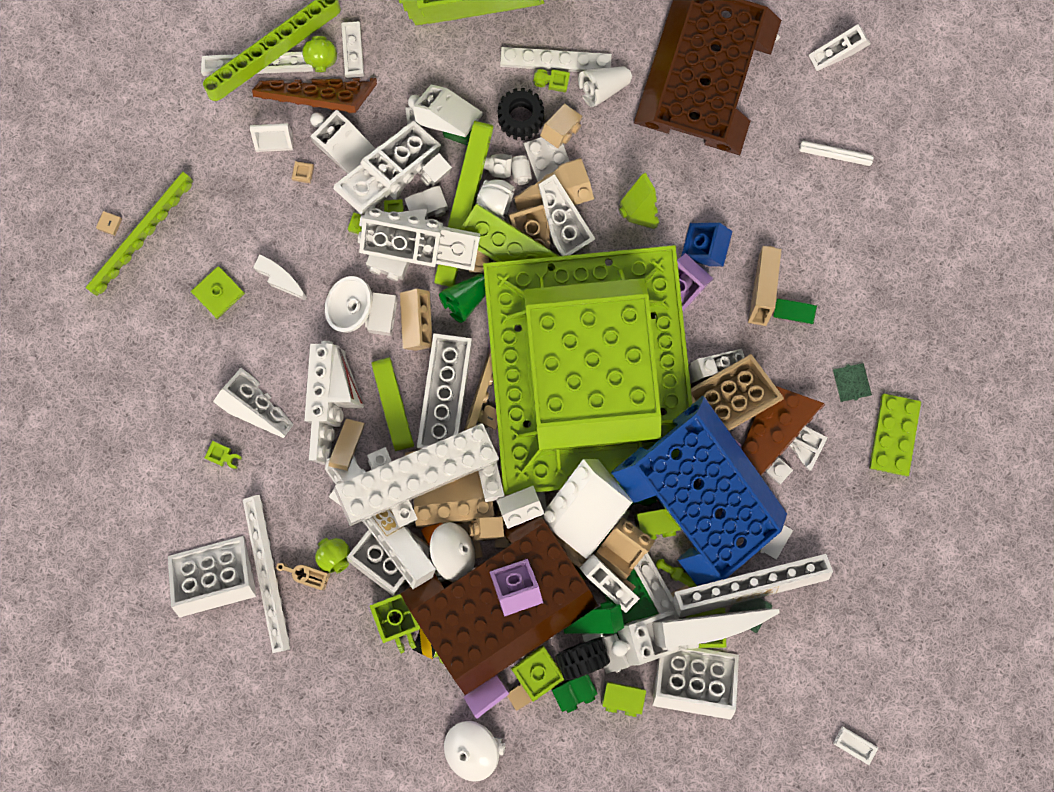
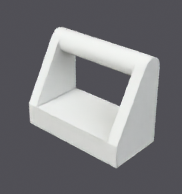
[250,123,293,152]

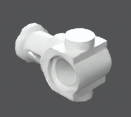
[483,154,512,178]

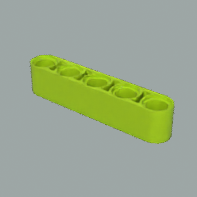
[371,357,414,452]

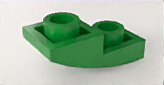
[773,299,817,325]

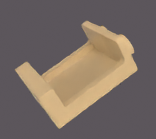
[594,517,655,581]

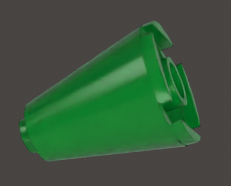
[439,273,486,323]

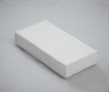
[833,726,878,765]

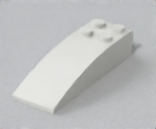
[652,608,780,651]

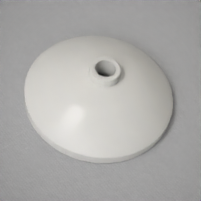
[325,276,373,333]
[430,522,476,582]
[444,721,499,781]

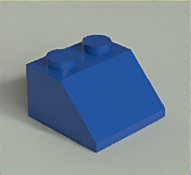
[681,222,733,267]

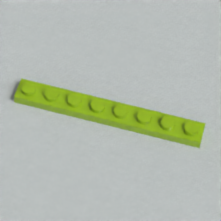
[85,172,193,296]

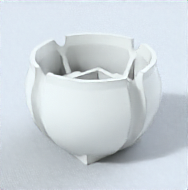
[476,179,515,220]

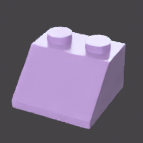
[677,253,713,311]
[490,559,543,616]
[463,674,510,719]

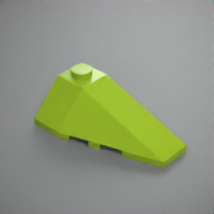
[619,172,659,229]

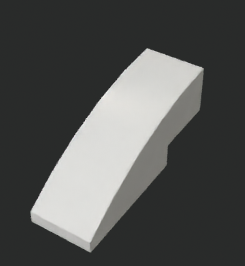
[253,254,307,300]

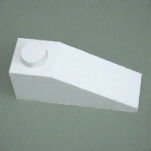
[809,24,871,71]
[580,554,640,613]

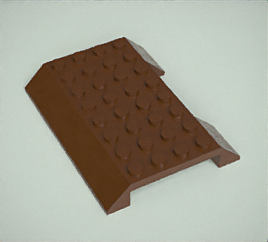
[400,516,598,695]

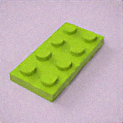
[869,394,921,477]

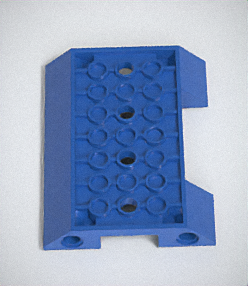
[611,396,787,586]

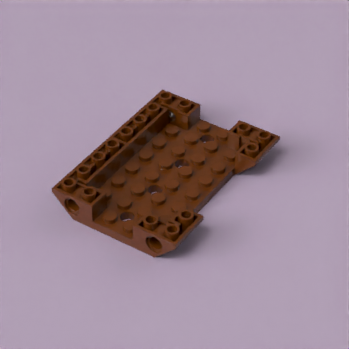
[634,0,782,156]

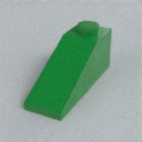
[564,602,624,634]

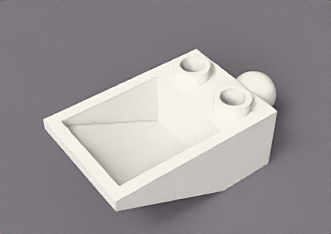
[408,84,483,137]
[310,110,375,174]
[612,610,686,666]

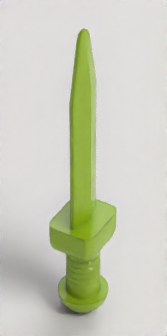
[656,559,697,588]

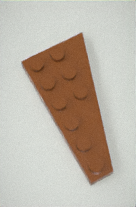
[252,78,377,113]
[742,386,825,476]

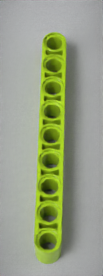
[203,0,341,101]
[434,121,493,287]

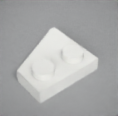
[789,426,827,471]

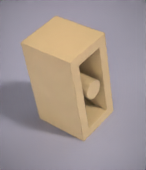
[540,103,582,148]
[468,517,504,541]

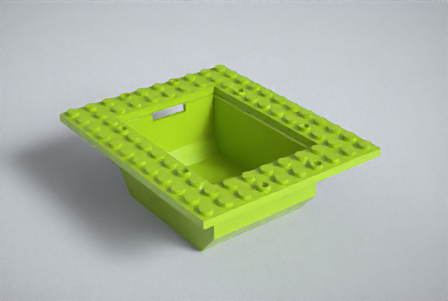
[483,245,692,495]

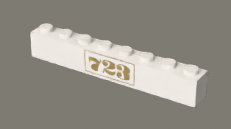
[325,456,436,589]
[673,554,833,618]

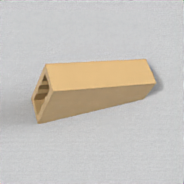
[748,246,782,326]

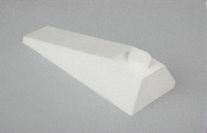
[538,174,595,256]
[213,368,293,438]

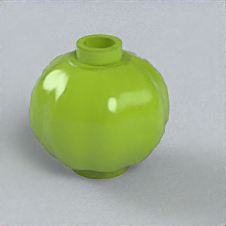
[302,36,337,73]
[315,538,351,574]

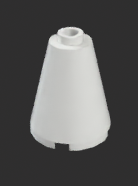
[578,66,632,107]

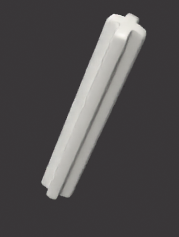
[799,141,874,166]

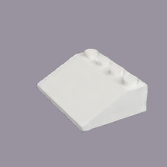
[541,459,633,559]
[168,536,256,617]
[652,648,739,720]

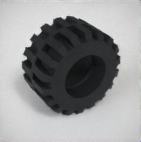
[497,88,544,140]
[555,638,610,680]

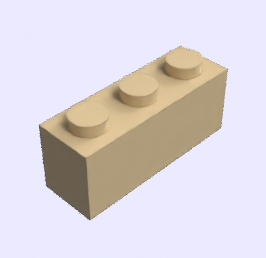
[400,289,432,351]

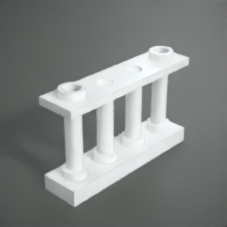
[367,447,418,528]

